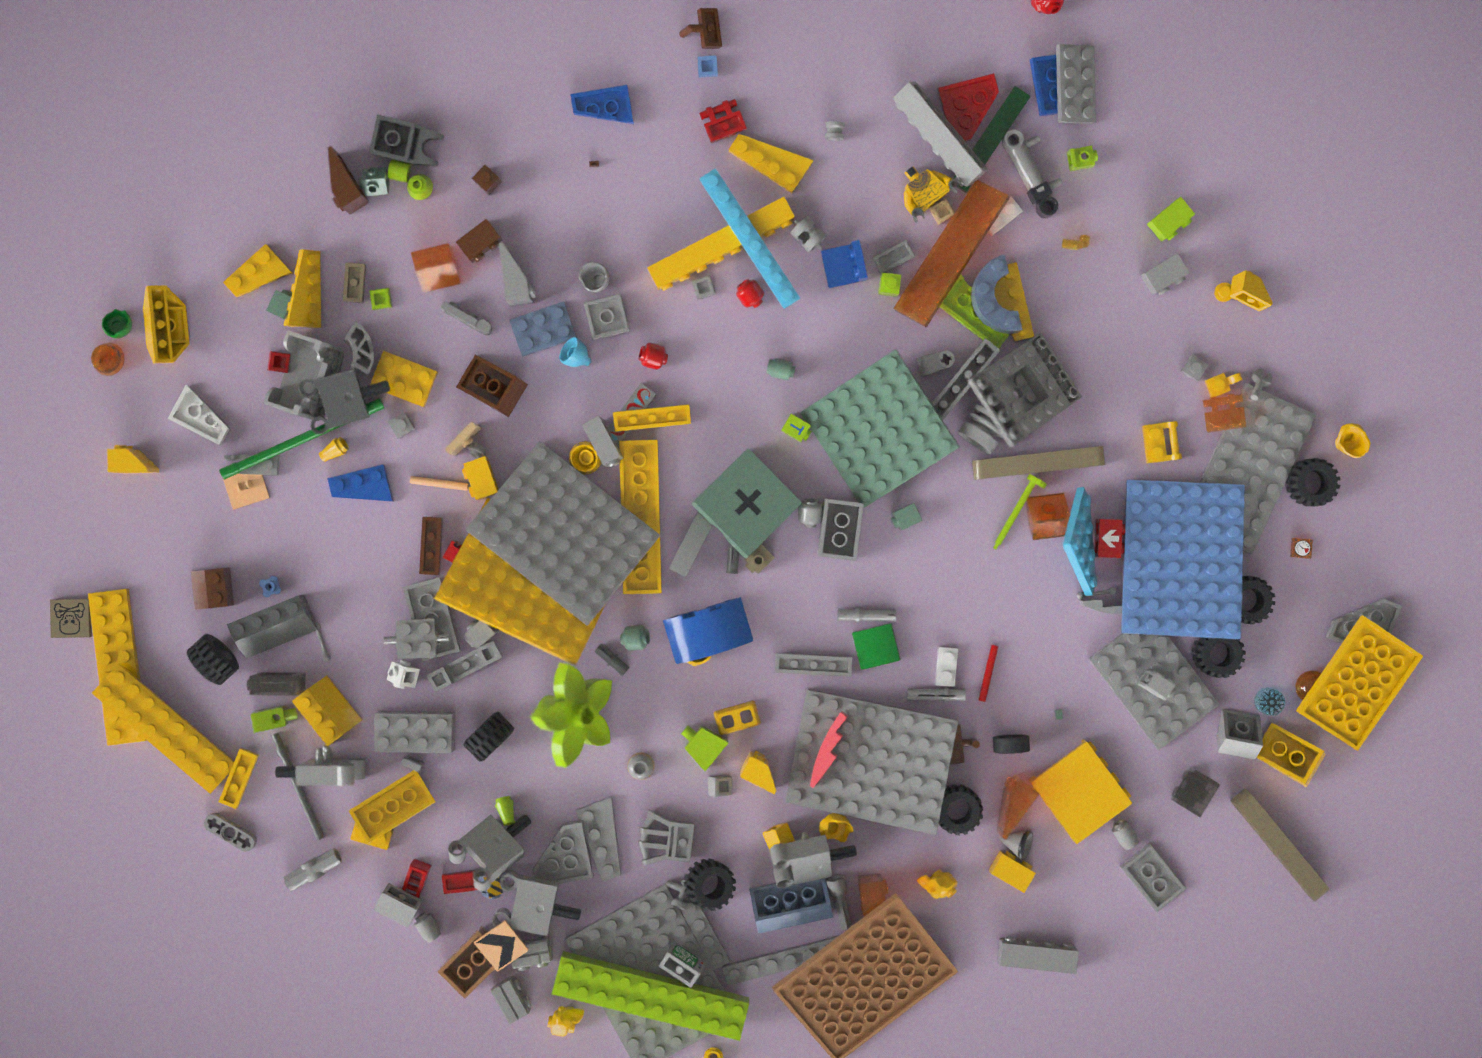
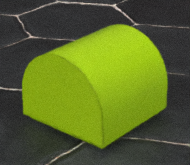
[388,159,412,183]

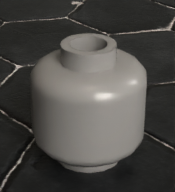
[798,498,824,528]

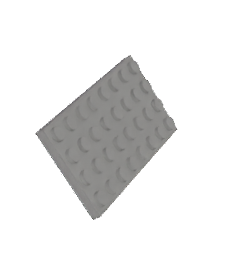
[1199,383,1316,554]

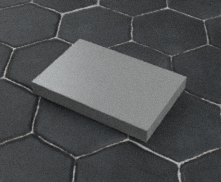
[1120,843,1187,912]

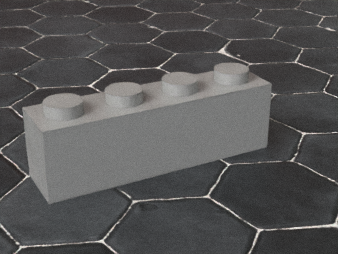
[997,937,1079,974]

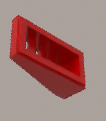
[402,859,431,898]

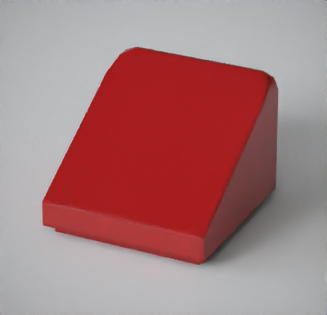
[267,351,291,373]

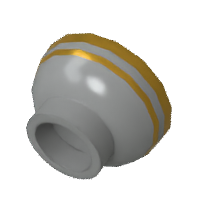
[627,752,655,780]

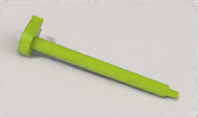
[993,474,1047,549]

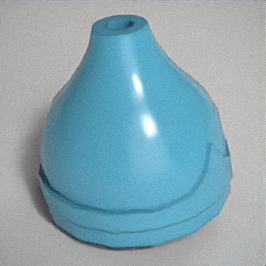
[559,337,591,367]

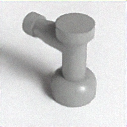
[666,880,687,910]

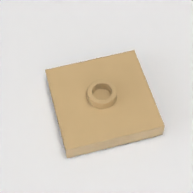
[445,422,482,456]

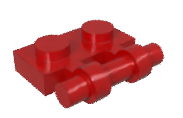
[699,99,747,143]

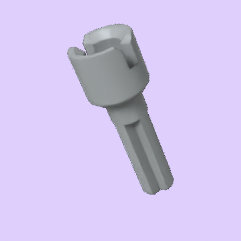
[826,875,852,930]

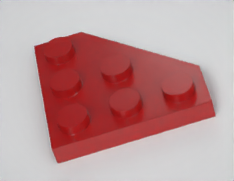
[938,73,999,142]

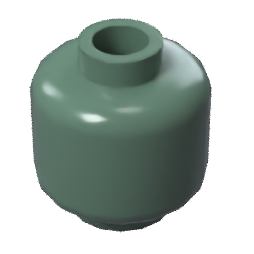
[620,625,650,651]

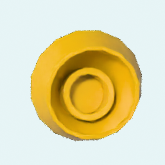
[569,441,601,475]

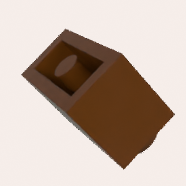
[456,219,502,263]

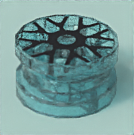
[1254,688,1285,716]

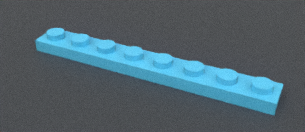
[699,168,800,309]

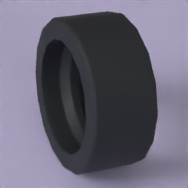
[993,734,1030,754]

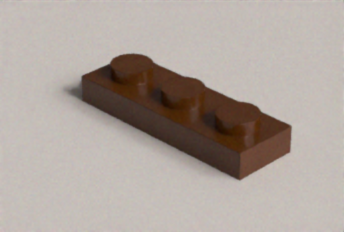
[419,517,443,575]

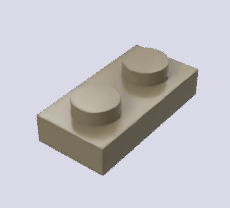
[343,263,366,303]

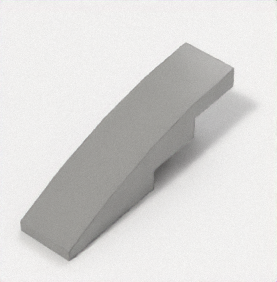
[669,512,712,577]

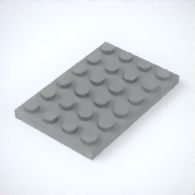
[1089,633,1220,750]

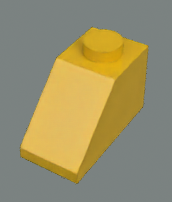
[1230,270,1273,311]

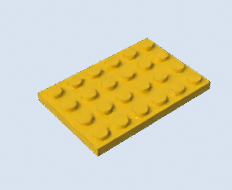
[1296,615,1423,751]

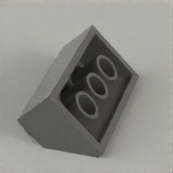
[227,594,318,658]

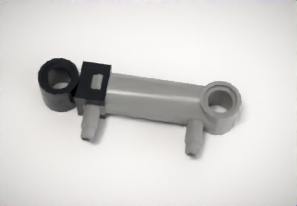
[1002,129,1062,219]

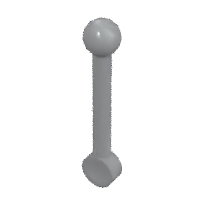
[1077,587,1116,600]
[315,623,330,661]

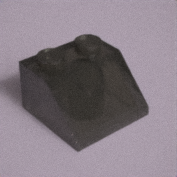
[1171,767,1221,817]

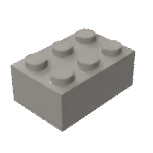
[817,499,864,561]

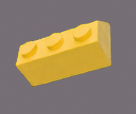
[292,675,362,747]

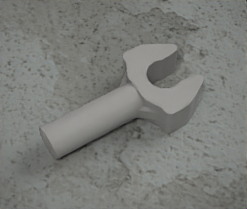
[1251,368,1272,400]

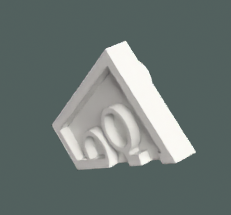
[168,385,230,446]

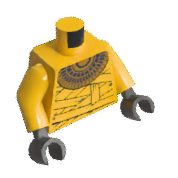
[903,166,963,222]

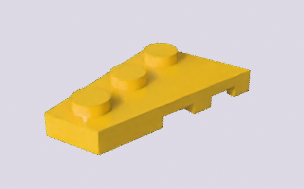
[223,244,293,297]

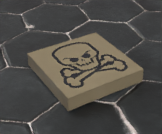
[50,599,91,638]

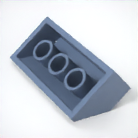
[749,878,833,934]

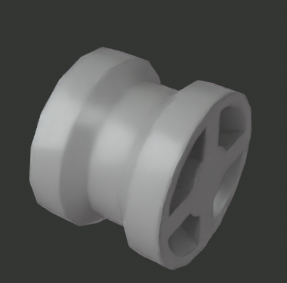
[825,121,845,141]

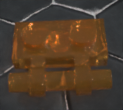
[1203,394,1247,433]

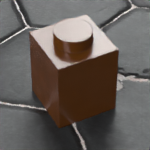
[472,165,502,195]

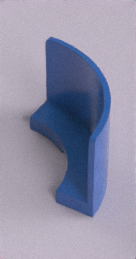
[663,597,753,664]

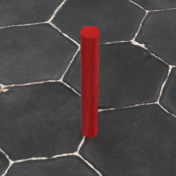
[978,645,999,702]

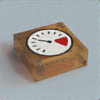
[1290,538,1313,559]

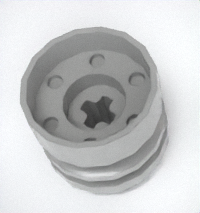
[958,405,1003,455]

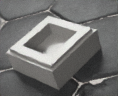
[692,275,716,300]
[401,755,424,772]

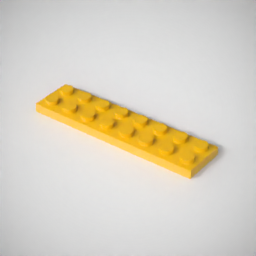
[619,440,662,594]
[88,589,147,746]
[92,663,234,794]

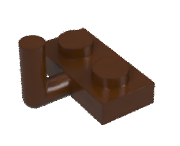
[679,8,722,49]
[950,724,980,765]

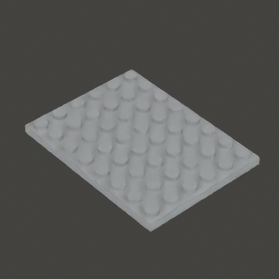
[466,441,660,626]
[785,689,958,835]
[565,883,725,1058]

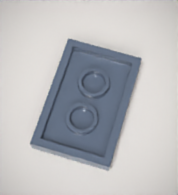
[509,301,577,357]

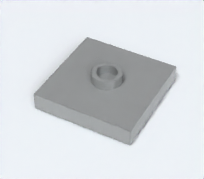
[583,293,630,340]

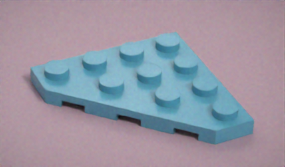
[1063,487,1097,596]

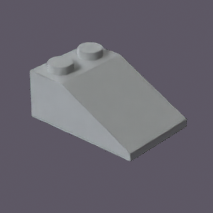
[499,243,536,306]

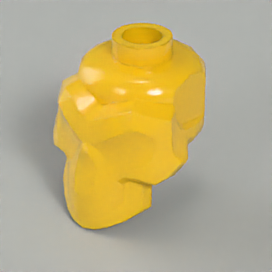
[916,869,958,899]
[547,1006,584,1037]

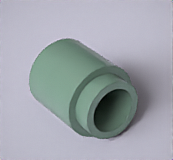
[766,358,796,381]

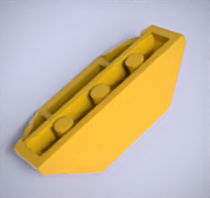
[143,285,190,364]

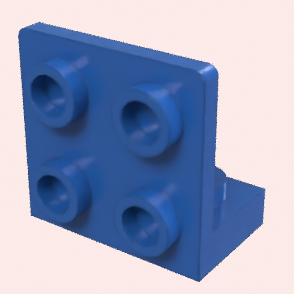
[821,240,868,288]

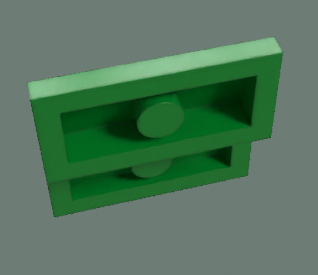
[852,623,901,670]

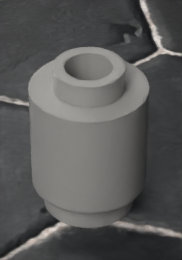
[1112,820,1138,850]
[414,912,441,943]

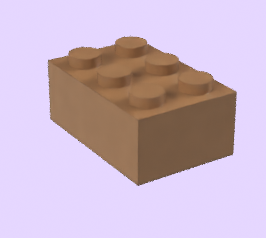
[438,926,495,999]

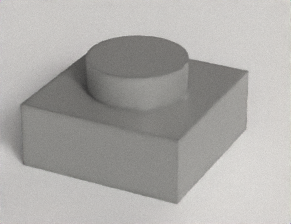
[1180,355,1208,382]
[388,412,415,439]

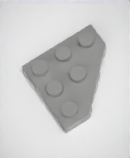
[1326,599,1402,644]
[533,820,594,884]

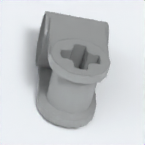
[916,351,955,377]

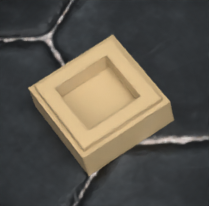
[929,198,956,225]

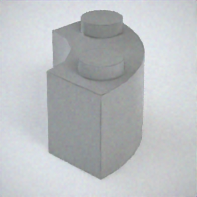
[344,321,374,378]

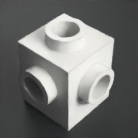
[387,660,420,689]

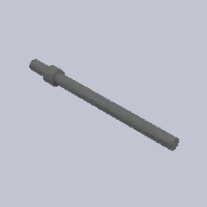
[271,732,324,841]

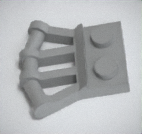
[638,810,695,865]

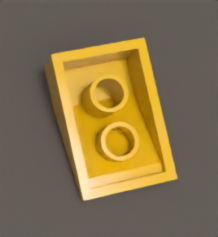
[1256,722,1326,787]

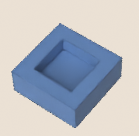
[697,55,718,78]

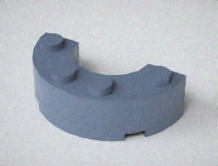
[971,254,1022,334]

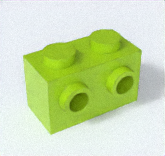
[1147,196,1195,242]

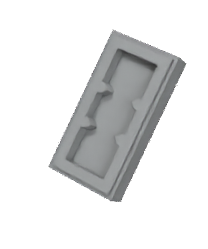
[872,239,915,274]

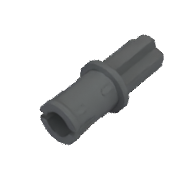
[595,644,630,676]

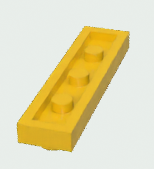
[612,404,691,432]

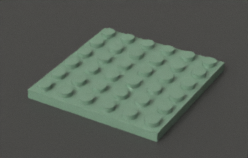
[800,349,960,508]

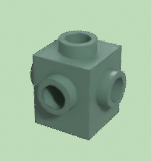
[359,167,390,196]

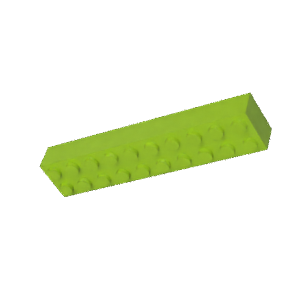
[552,951,749,1041]

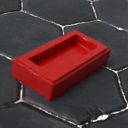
[441,870,477,894]

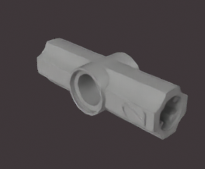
[283,848,343,891]

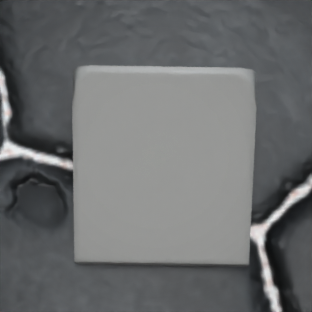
[708,776,732,797]

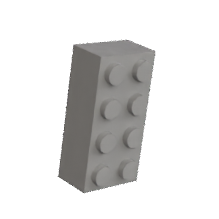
[374,711,455,753]

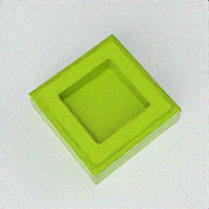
[369,288,392,310]

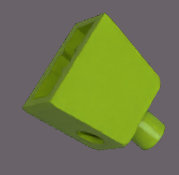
[250,705,298,733]
[681,725,728,771]

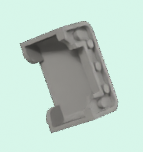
[263,330,344,421]

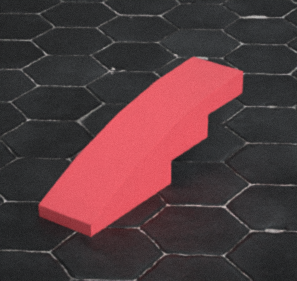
[810,711,849,788]

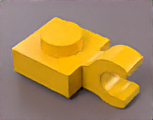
[1204,373,1243,398]

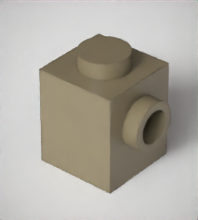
[745,544,774,574]

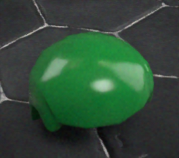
[102,309,132,339]

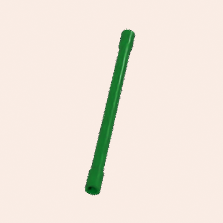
[219,398,384,480]

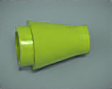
[495,796,515,826]

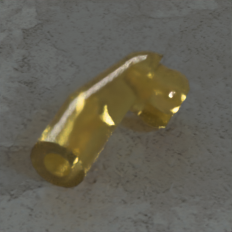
[1062,235,1090,250]

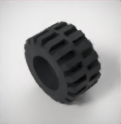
[1285,458,1341,507]
[1241,576,1276,624]
[187,634,239,685]
[1192,637,1246,678]
[463,711,514,762]
[939,784,984,836]
[684,858,736,911]

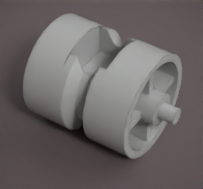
[790,216,827,253]

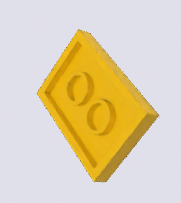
[370,351,438,407]

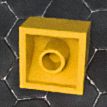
[107,445,159,473]
[740,750,776,795]

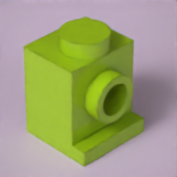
[1067,146,1098,171]

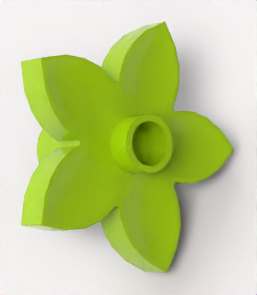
[530,663,612,768]

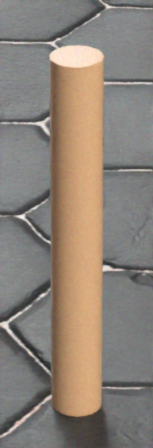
[410,476,469,491]

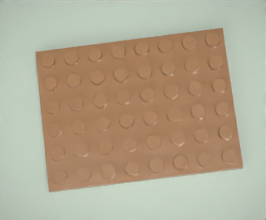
[772,893,958,1058]

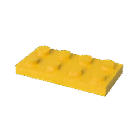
[349,770,436,844]

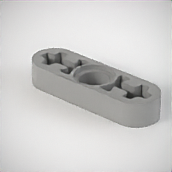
[204,813,257,852]

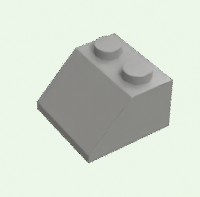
[1216,709,1263,759]

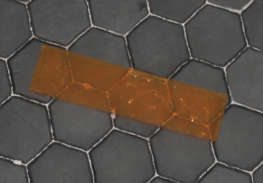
[893,180,1010,327]

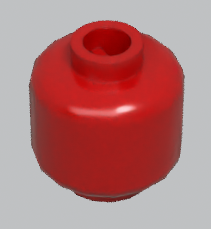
[736,279,764,308]
[638,342,668,370]

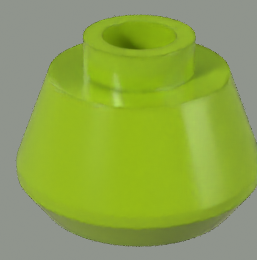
[407,174,433,200]

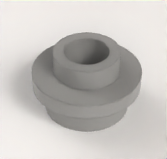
[468,442,486,458]

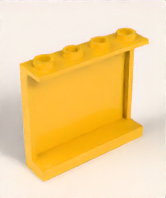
[1029,739,1132,844]

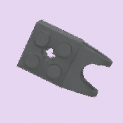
[369,114,444,166]

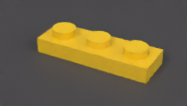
[218,748,259,809]

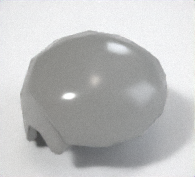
[579,261,610,293]

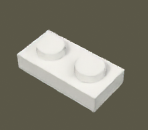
[980,196,1023,236]
[935,647,958,687]

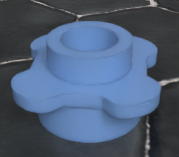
[259,576,281,598]

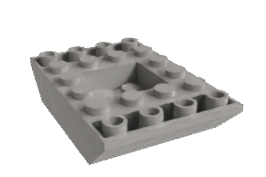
[968,333,1082,447]

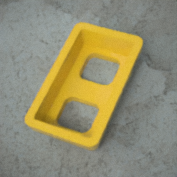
[713,701,761,736]

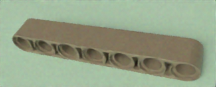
[972,446,1105,480]
[1230,788,1330,902]

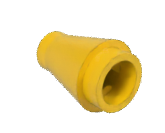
[319,437,349,462]

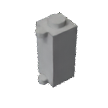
[582,416,623,468]

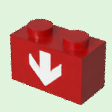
[1094,519,1125,558]

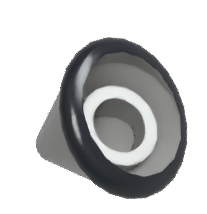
[1000,830,1033,861]

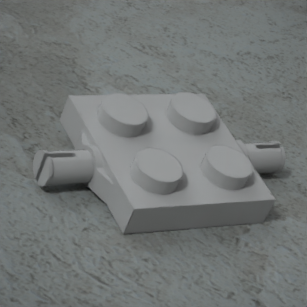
[383,618,450,659]

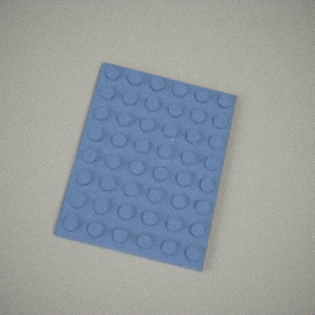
[1121,480,1245,639]

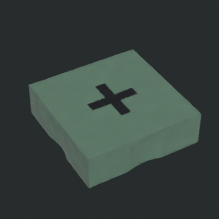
[692,448,802,559]

